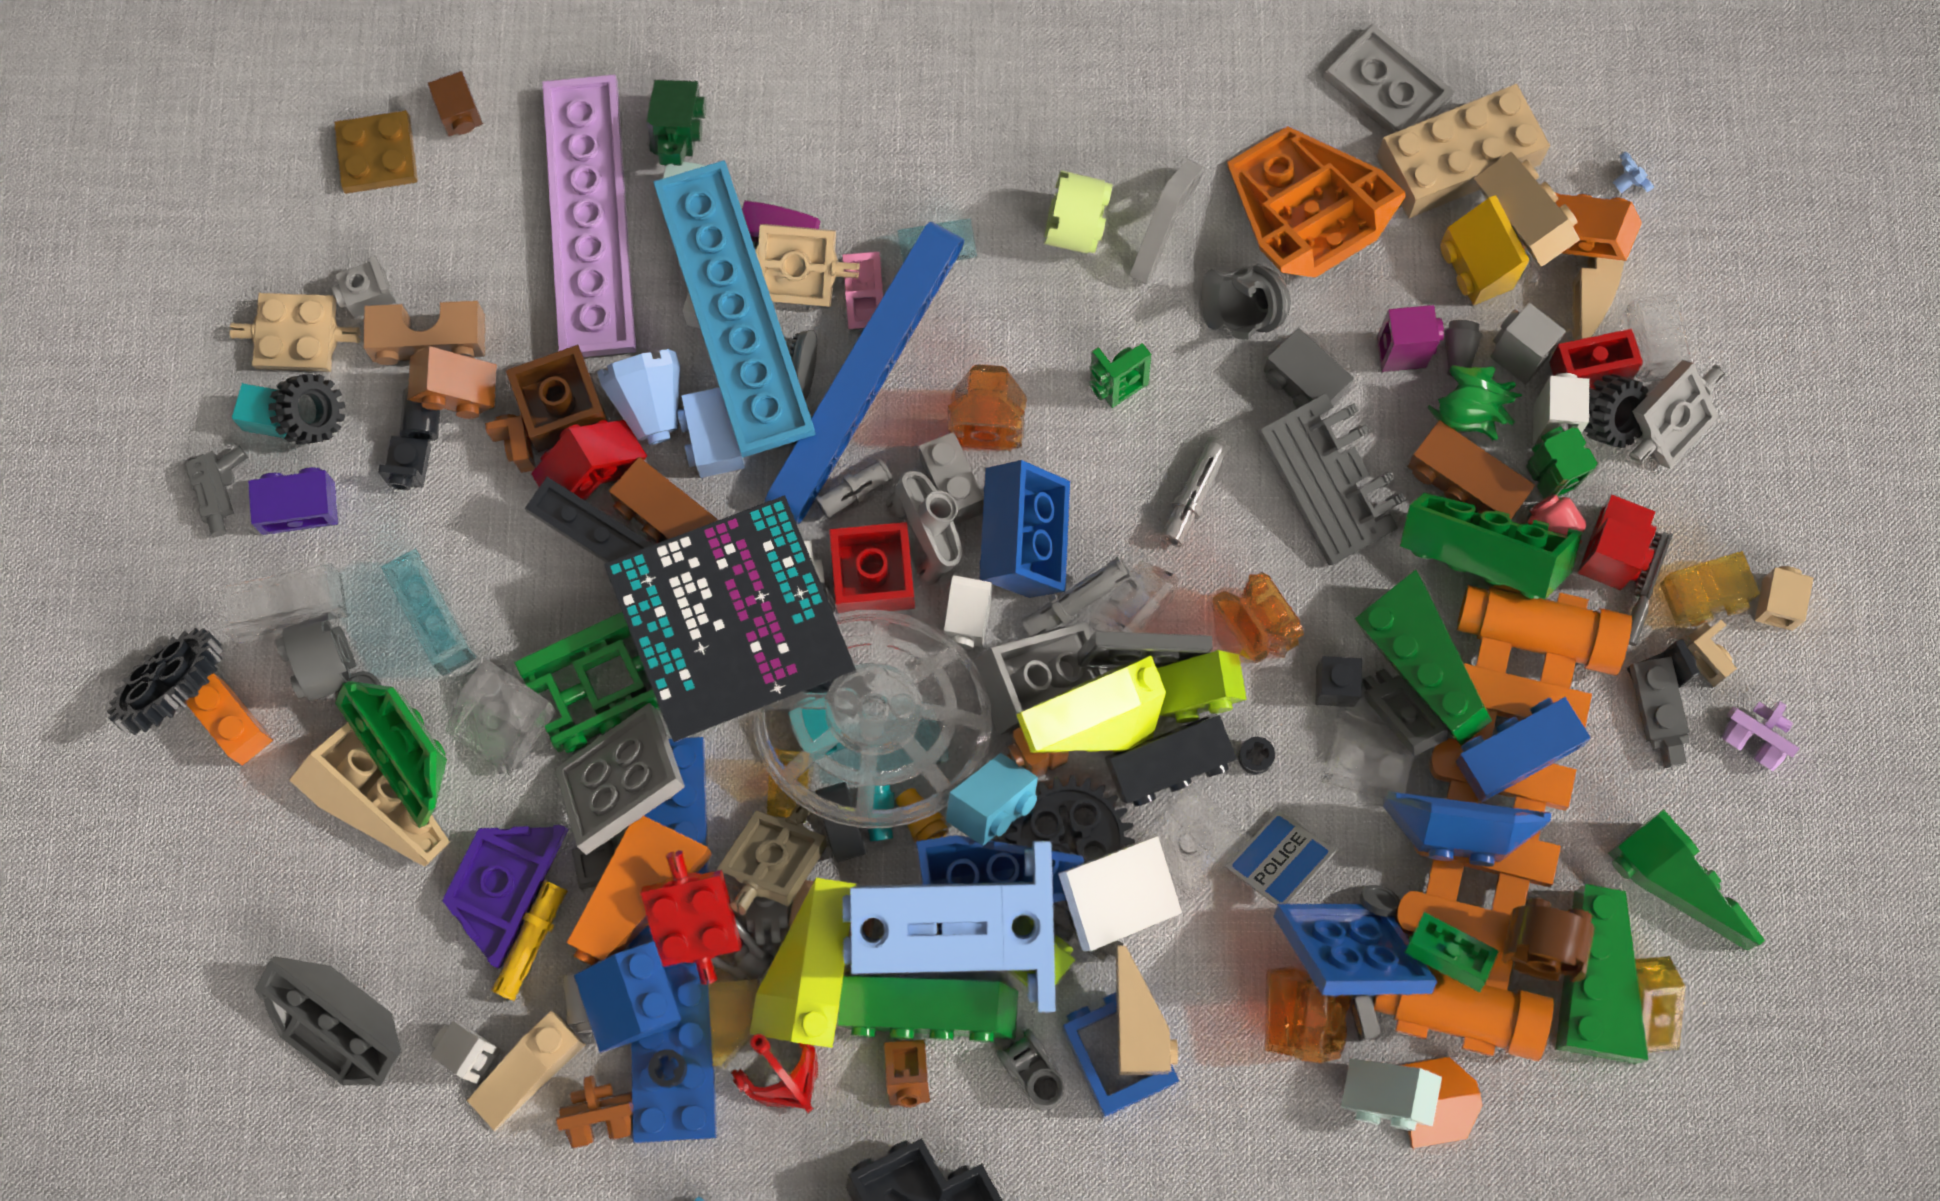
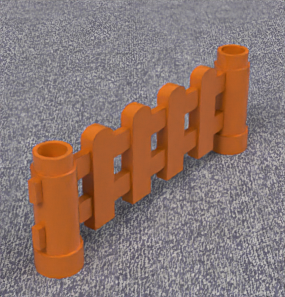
[1373,584,1632,1062]

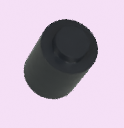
[400,387,440,441]

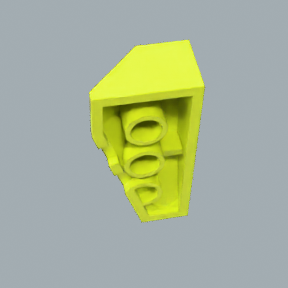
[1016,656,1166,752]
[749,878,856,1048]

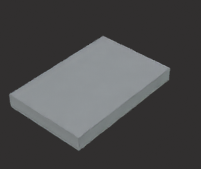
[1323,24,1455,134]

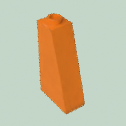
[567,816,712,966]

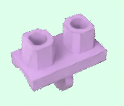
[1721,700,1800,771]

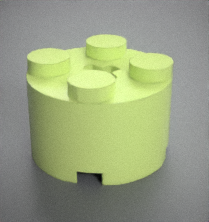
[1044,170,1112,254]

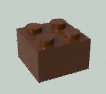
[506,345,607,453]

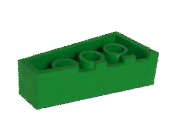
[1555,884,1649,1064]

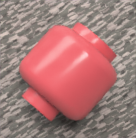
[1527,494,1586,544]

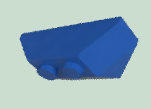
[1383,791,1552,866]

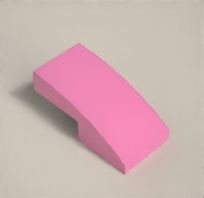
[842,252,883,329]

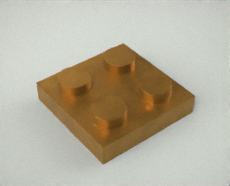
[334,110,418,194]

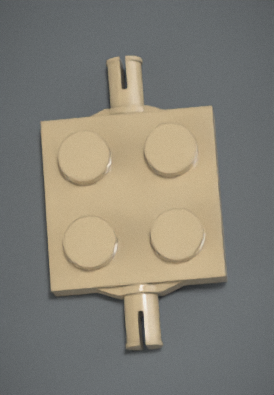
[756,224,860,307]
[230,293,361,372]

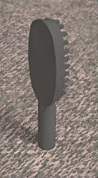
[788,330,817,444]
[1628,532,1673,646]

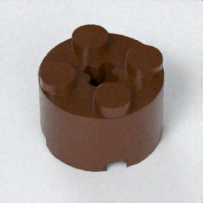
[1502,897,1595,982]

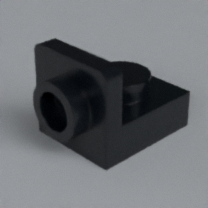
[378,436,432,491]

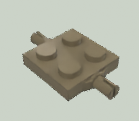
[716,800,828,914]

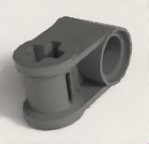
[995,1029,1064,1110]

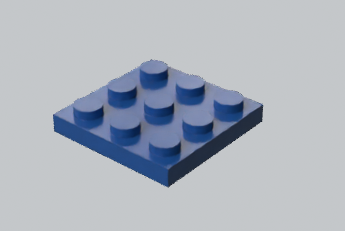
[1273,904,1437,996]

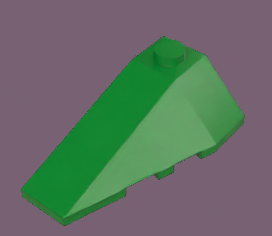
[1608,809,1765,951]

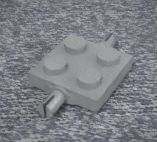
[1629,360,1726,469]

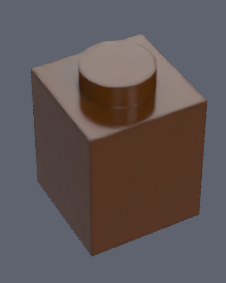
[427,71,483,137]

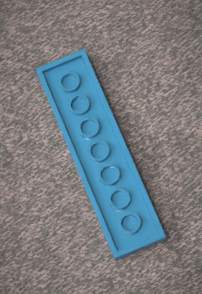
[653,160,816,458]

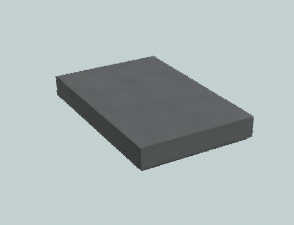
[1077,631,1213,669]

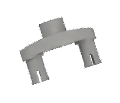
[886,471,963,585]

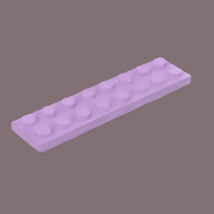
[543,75,636,357]

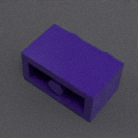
[248,467,338,535]

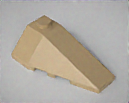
[290,722,450,867]

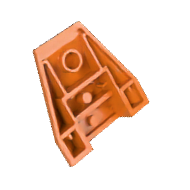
[1227,126,1406,278]

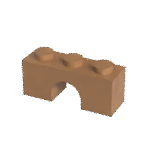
[364,301,485,365]

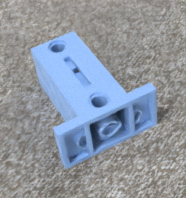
[843,841,1055,1012]

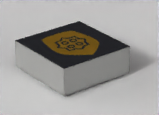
[1349,995,1380,1042]

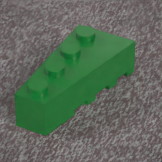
[1400,493,1583,599]
[1355,569,1492,746]
[838,976,1019,1043]

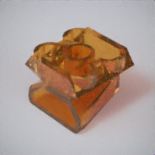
[947,364,1027,451]
[1212,572,1304,663]
[1265,966,1352,1063]

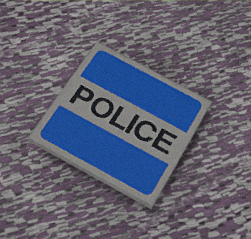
[1225,810,1336,906]

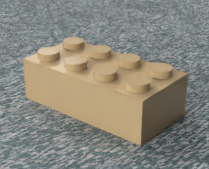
[1377,84,1550,218]

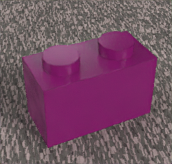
[1376,305,1444,372]

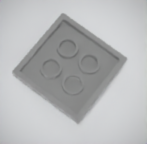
[555,703,685,855]

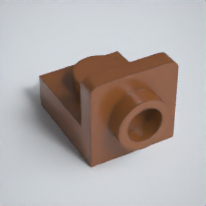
[485,414,536,473]
[884,1039,930,1108]

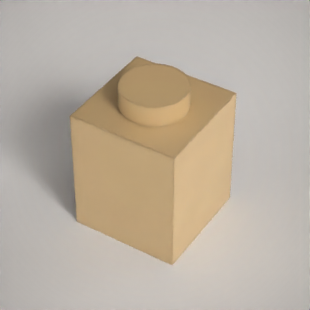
[1755,566,1814,631]

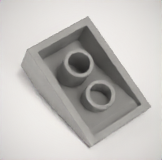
[971,622,1107,735]

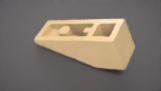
[1115,946,1178,1075]
[467,1011,586,1131]

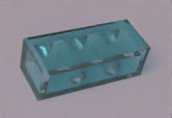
[381,548,477,676]

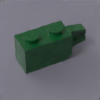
[646,80,706,166]

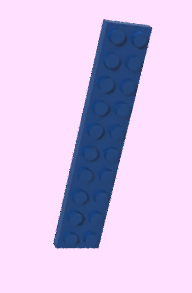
[626,737,717,1144]

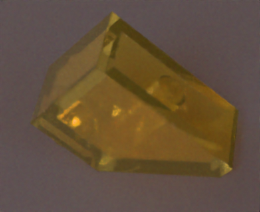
[1635,956,1686,1053]
[708,979,761,1069]

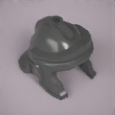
[1201,264,1291,340]

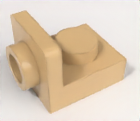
[1687,619,1737,687]

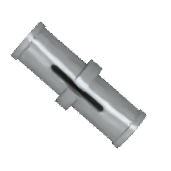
[815,458,893,519]

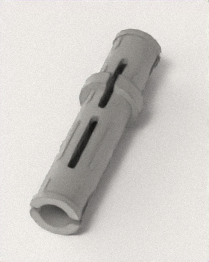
[1160,437,1230,547]
[1022,556,1132,637]

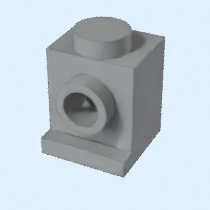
[332,256,396,318]

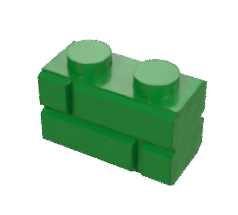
[1526,426,1598,499]

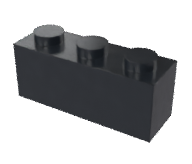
[1104,714,1237,807]

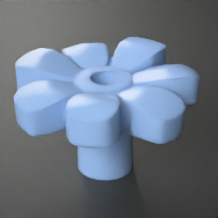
[1613,151,1654,193]

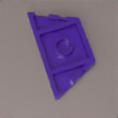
[442,825,568,969]

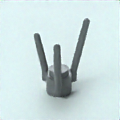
[711,918,775,982]

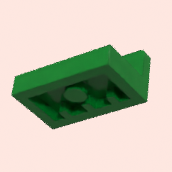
[1089,343,1152,408]
[1404,912,1499,992]

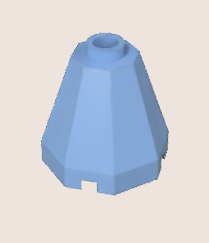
[597,349,680,445]

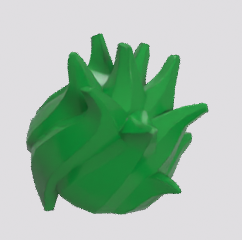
[1428,365,1522,442]

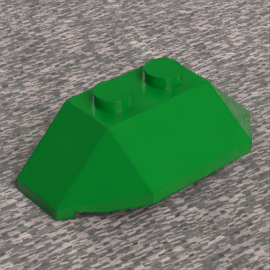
[335,681,447,829]

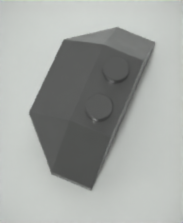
[255,956,402,1086]

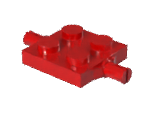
[640,850,742,985]

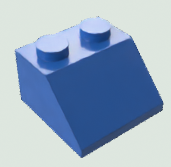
[574,941,681,1054]

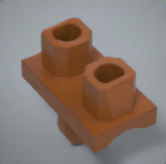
[556,1075,634,1148]

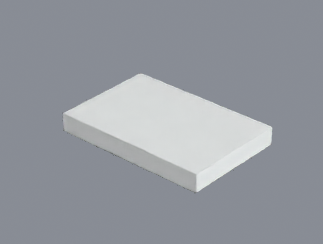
[1058,836,1182,952]

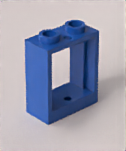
[1062,992,1179,1118]

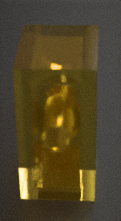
[1659,551,1760,627]

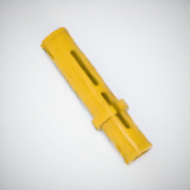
[491,880,568,1001]

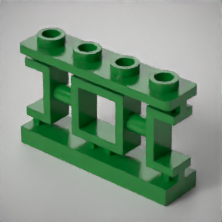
[514,612,659,753]

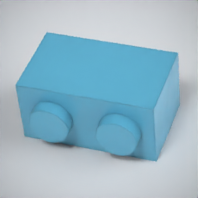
[946,753,1038,846]

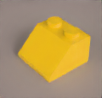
[1440,195,1529,306]

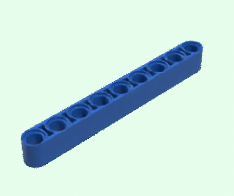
[764,221,964,524]

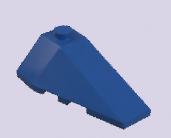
[916,835,1084,902]

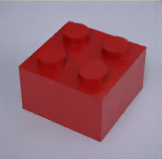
[829,522,915,616]

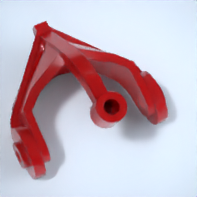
[731,1034,819,1113]

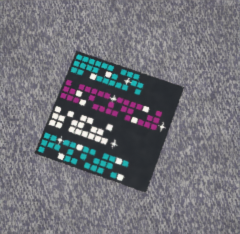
[604,495,856,742]

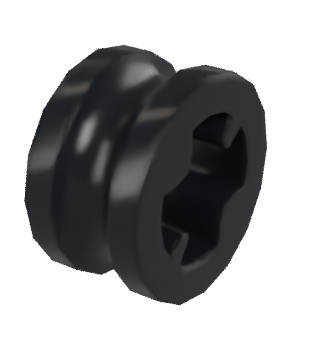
[1238,736,1275,775]
[648,1049,687,1088]

